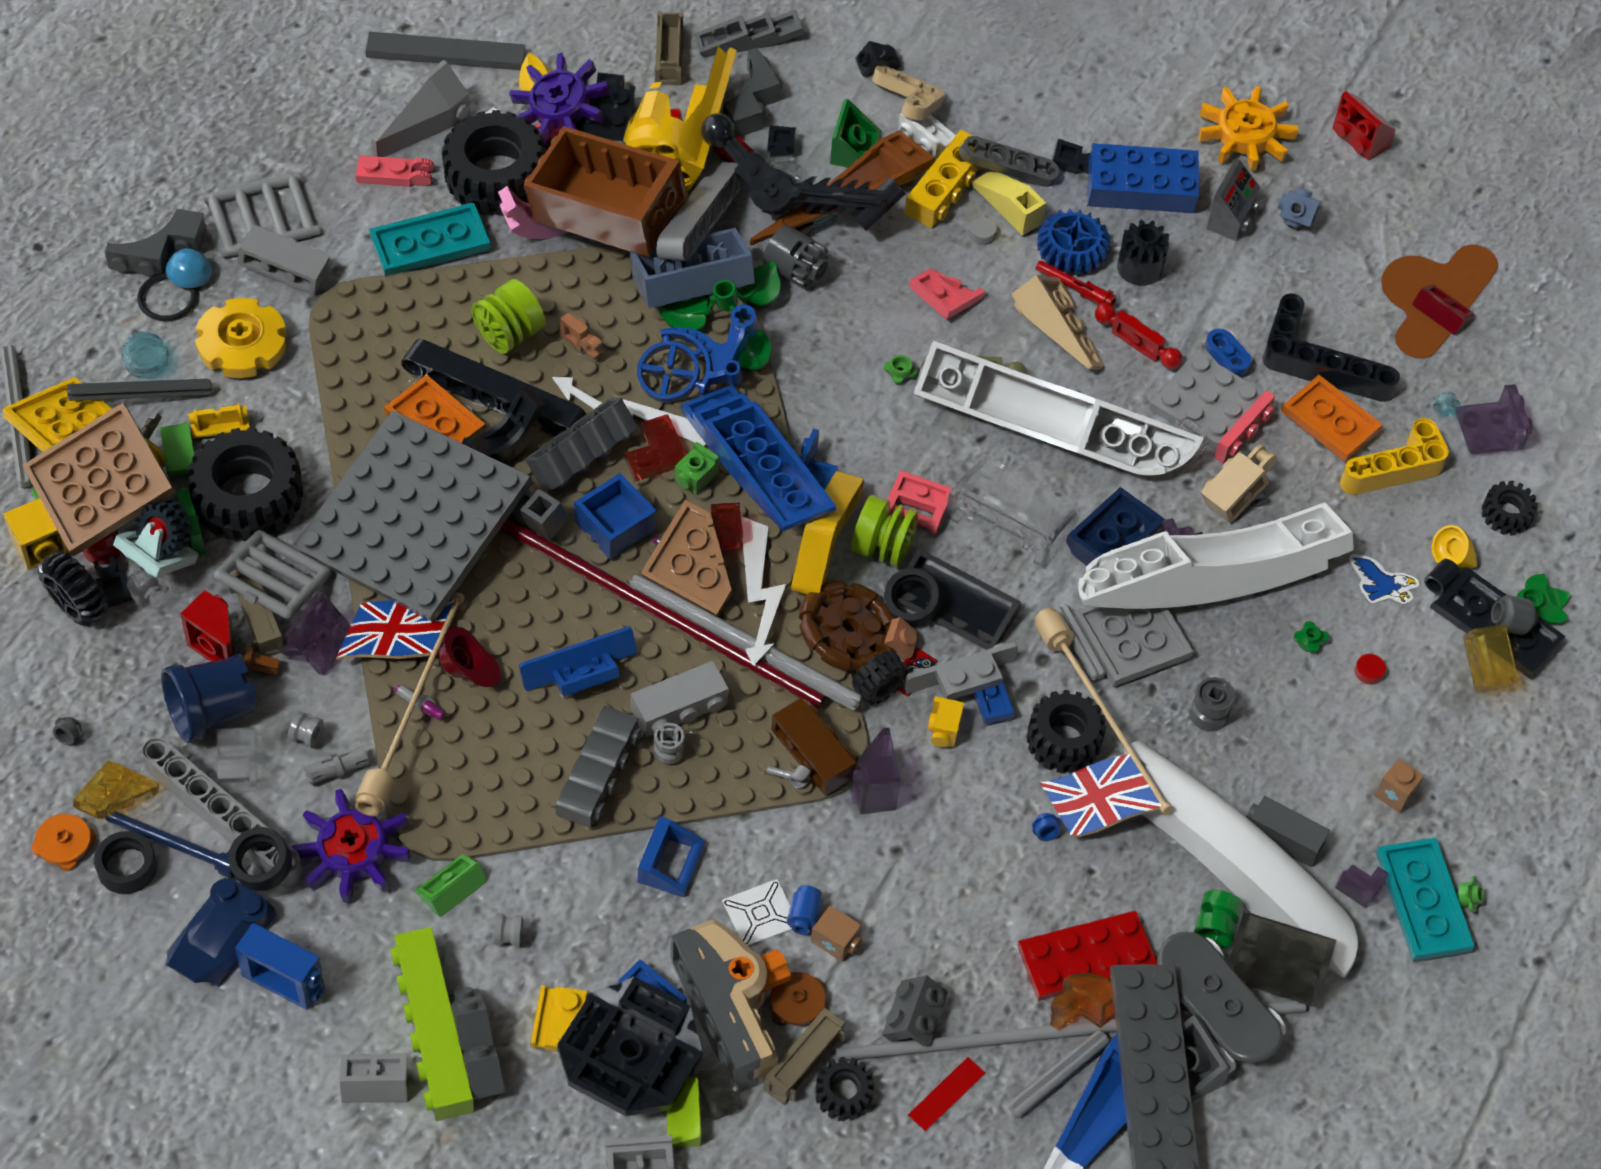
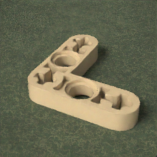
[872,66,945,120]

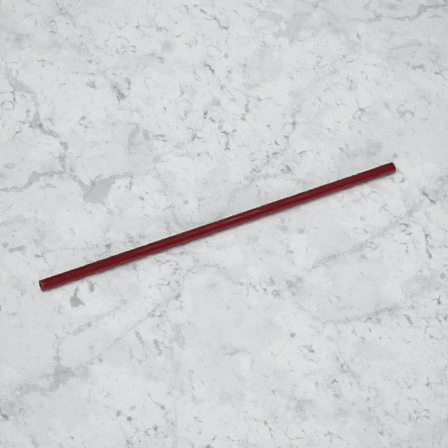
[500,518,826,709]

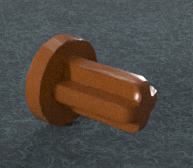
[238,646,280,676]

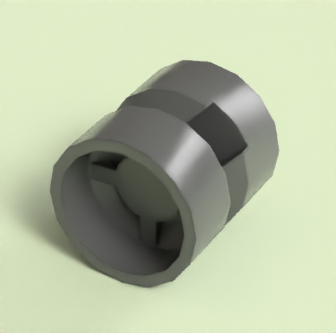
[1190,677,1235,732]

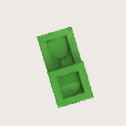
[160,422,194,477]

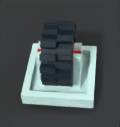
[113,499,199,578]

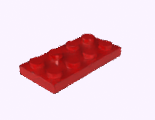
[1017,910,1158,1001]

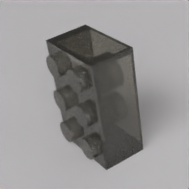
[1229,911,1337,1007]

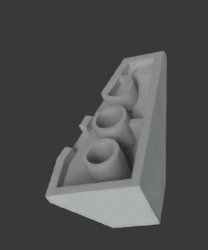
[372,60,470,157]

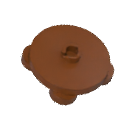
[770,972,826,1026]

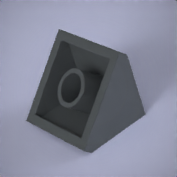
[1182,1014,1231,1102]

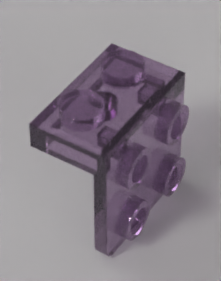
[1456,384,1533,454]

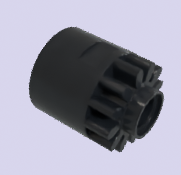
[1117,220,1170,286]

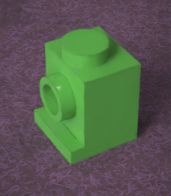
[674,442,719,495]

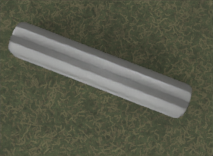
[1056,605,1106,681]

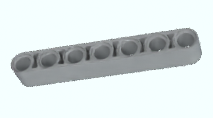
[656,162,744,261]
[142,737,303,888]

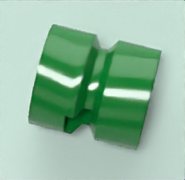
[1193,890,1243,949]

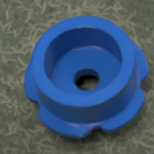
[1032,813,1061,841]

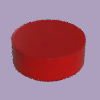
[1354,654,1386,684]

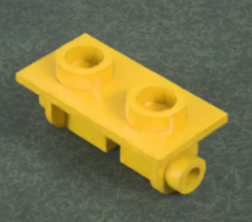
[188,403,250,439]

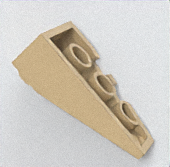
[1011,275,1104,370]

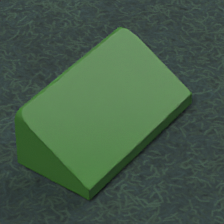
[415,854,487,917]

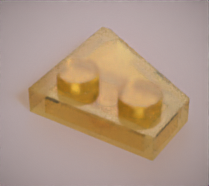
[73,760,159,820]

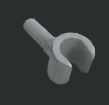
[766,765,811,789]

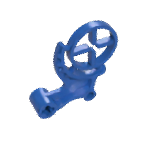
[637,304,759,403]

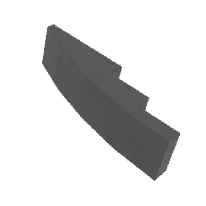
[694,9,805,56]

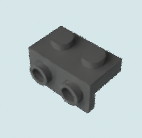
[882,975,948,1046]

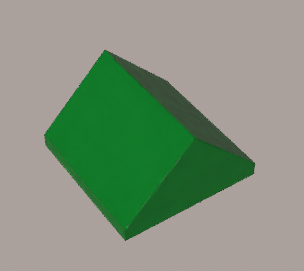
[830,98,881,168]

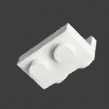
[898,113,956,161]

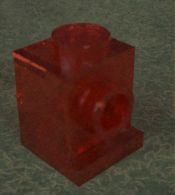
[710,502,743,550]

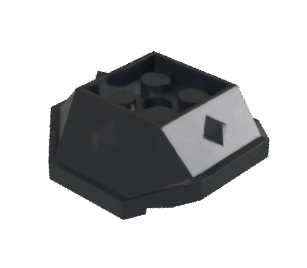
[557,976,703,1116]

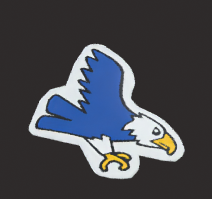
[1349,554,1419,604]

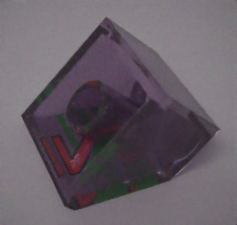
[850,727,901,815]

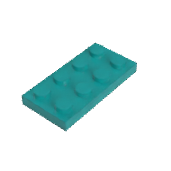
[369,202,491,277]
[1375,837,1475,962]

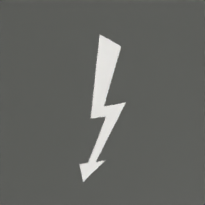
[552,377,706,446]
[740,516,786,666]

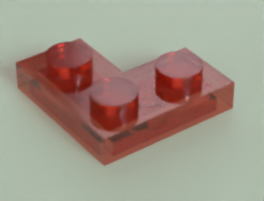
[625,414,687,482]

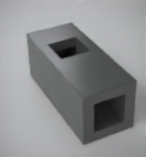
[1246,795,1330,867]

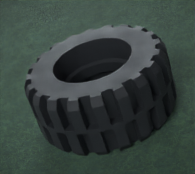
[442,110,546,215]
[187,428,303,541]

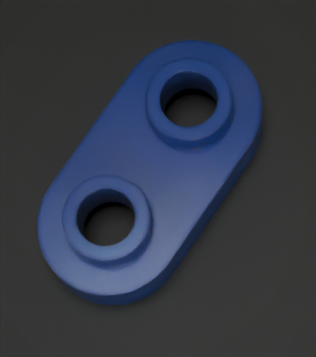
[1205,329,1251,376]

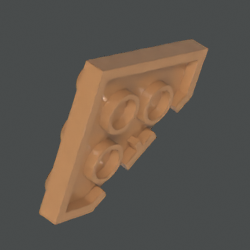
[640,500,732,617]

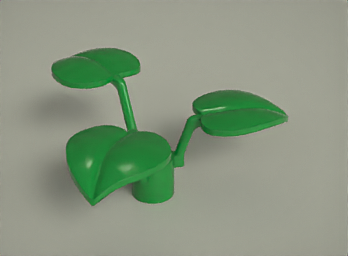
[658,262,781,370]

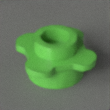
[884,355,917,384]
[1458,876,1484,913]

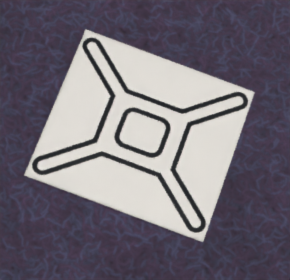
[722,879,792,946]

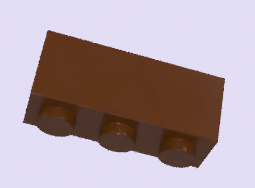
[771,697,856,796]

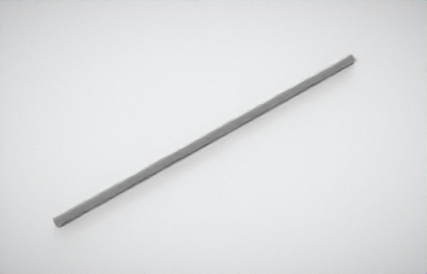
[835,999,1306,1061]

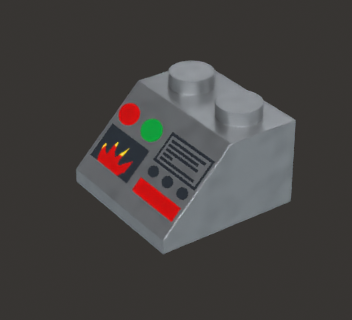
[1206,158,1261,241]

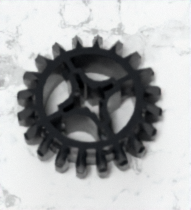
[37,550,108,627]

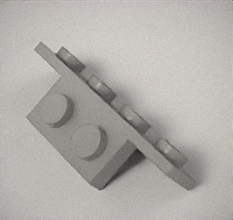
[904,641,1018,700]

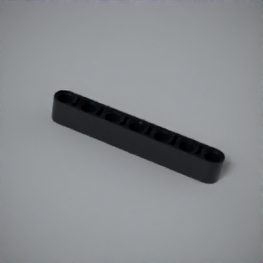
[401,339,587,437]

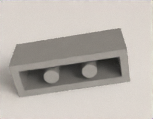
[238,224,330,296]
[631,661,729,737]

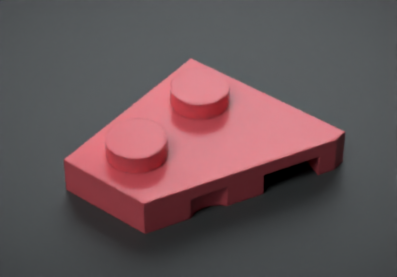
[909,269,985,320]

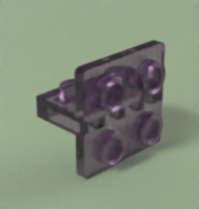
[281,592,351,675]

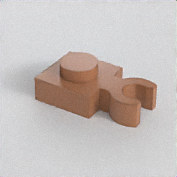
[560,312,602,359]

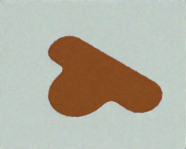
[1381,244,1498,358]

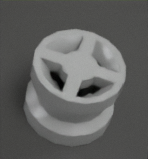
[288,711,324,748]
[494,913,523,947]

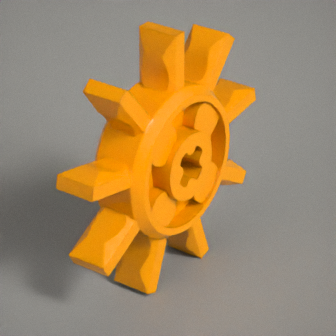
[1198,86,1299,171]

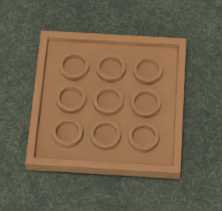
[22,403,176,556]

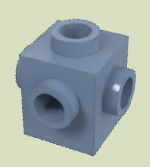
[1278,187,1322,228]

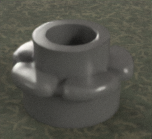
[53,717,83,745]

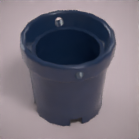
[161,655,257,743]

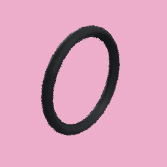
[137,273,197,321]

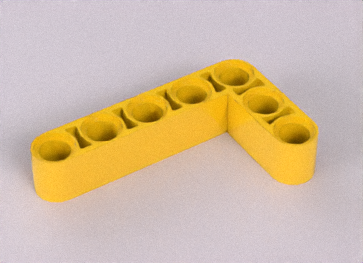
[791,471,864,595]

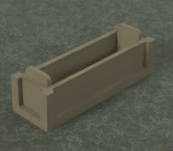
[655,12,683,85]
[229,571,285,657]
[764,1008,846,1105]

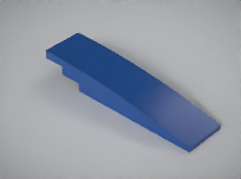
[681,385,836,531]

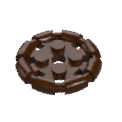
[799,581,896,673]

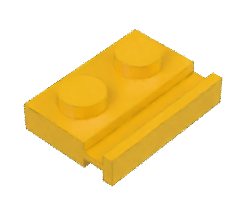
[531,985,587,1052]

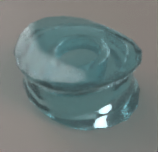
[121,332,169,379]

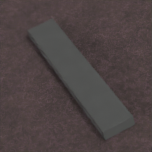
[365,31,526,70]

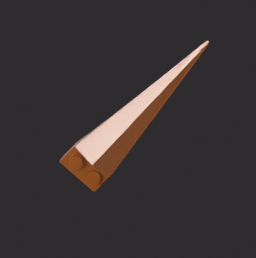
[750,130,935,246]

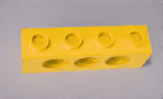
[904,129,986,228]

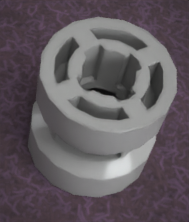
[654,723,685,764]

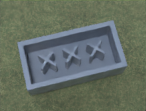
[630,228,755,308]

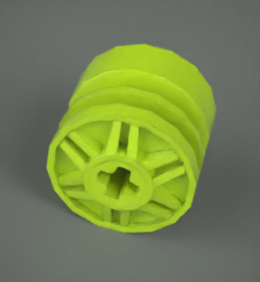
[471,279,546,354]
[850,494,919,568]

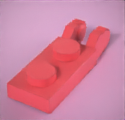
[356,155,434,187]

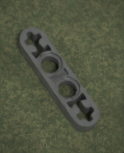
[959,136,1059,186]

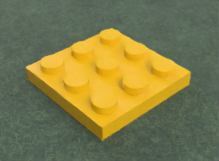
[3,377,112,452]

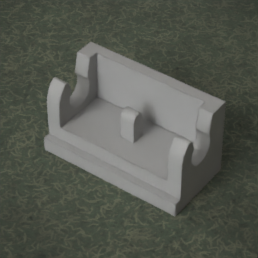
[339,1053,408,1103]
[605,1135,674,1169]

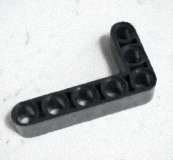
[1262,293,1400,402]

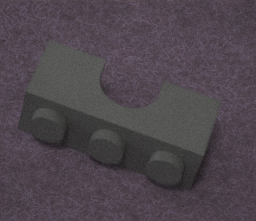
[510,488,568,541]

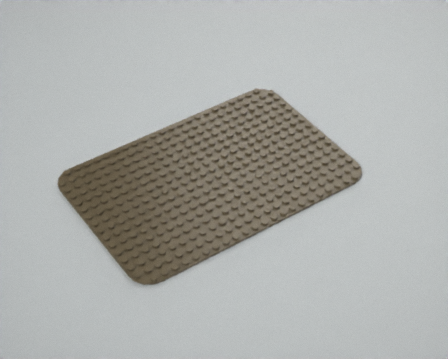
[309,245,868,861]

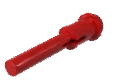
[1035,260,1117,306]

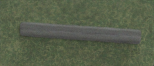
[67,378,212,401]

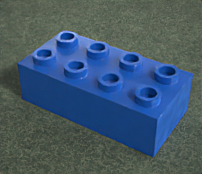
[1087,143,1199,213]

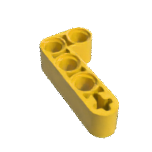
[1340,418,1449,495]

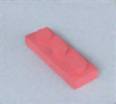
[1214,390,1275,464]

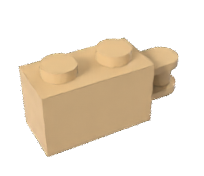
[1200,444,1277,524]

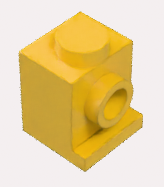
[927,696,964,748]

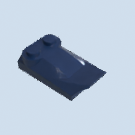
[1066,487,1165,566]
[165,878,276,987]

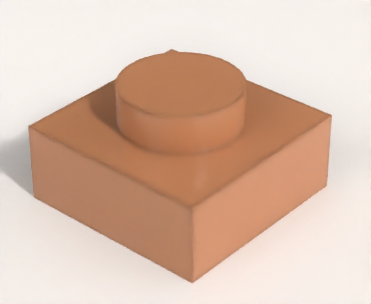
[884,617,919,660]

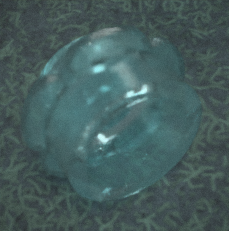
[1432,392,1460,417]

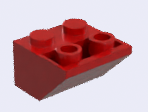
[1332,91,1396,161]

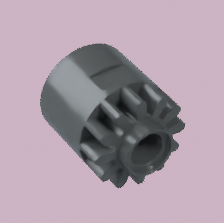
[763,224,829,289]

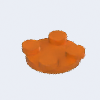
[32,814,96,871]

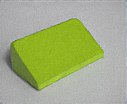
[666,1077,701,1147]

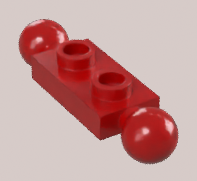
[1095,303,1183,370]

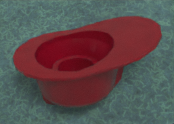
[438,626,501,687]

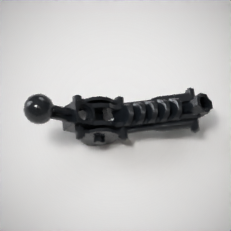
[701,113,906,231]

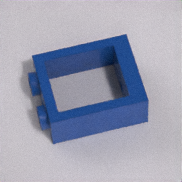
[235,923,325,1010]

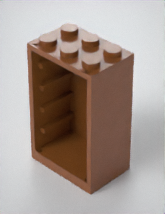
[524,126,688,257]

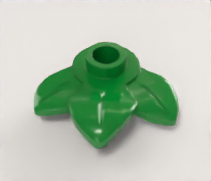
[1516,574,1570,624]

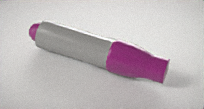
[394,685,446,721]

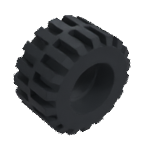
[1027,690,1106,773]

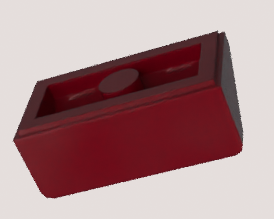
[1412,284,1475,334]

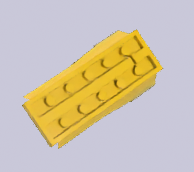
[622,46,737,194]

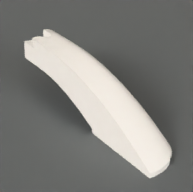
[913,341,1203,475]
[1078,502,1354,609]
[1124,741,1358,978]

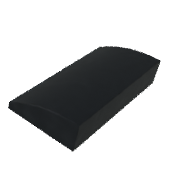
[895,548,1022,650]

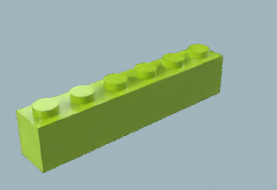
[390,927,474,1121]

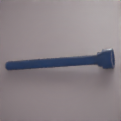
[104,810,235,879]

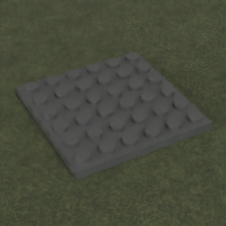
[294,410,533,623]

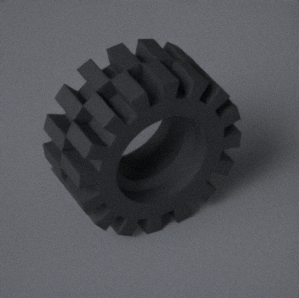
[1481,480,1538,536]
[852,650,909,706]
[815,1057,875,1121]

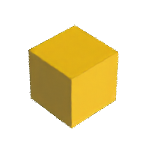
[3,498,69,570]

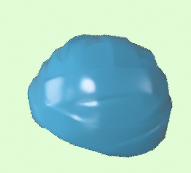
[166,249,212,288]

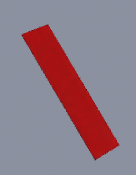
[908,1057,986,1131]

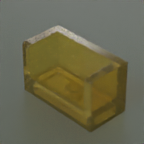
[1463,624,1519,693]

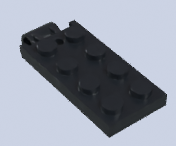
[575,72,635,143]
[1424,558,1566,678]

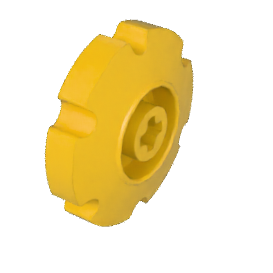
[195,298,287,378]

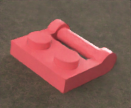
[887,470,954,534]

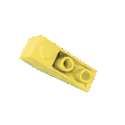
[971,170,1047,236]

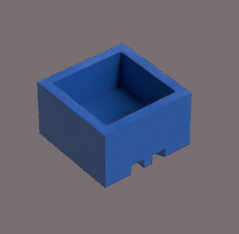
[574,473,657,560]

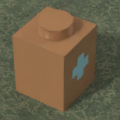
[1375,759,1424,813]
[811,905,862,962]

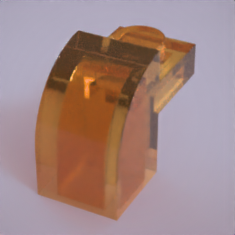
[1050,973,1115,1031]

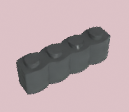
[526,397,638,491]
[556,706,642,828]

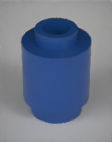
[787,885,823,935]

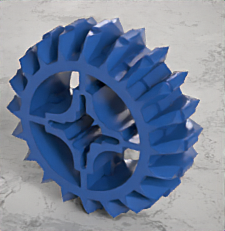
[1037,208,1110,276]

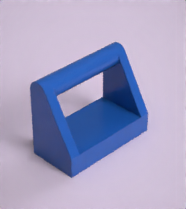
[638,816,706,897]

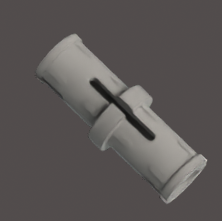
[304,746,369,785]

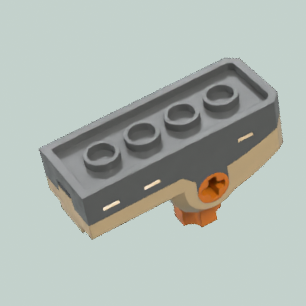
[670,919,791,1095]

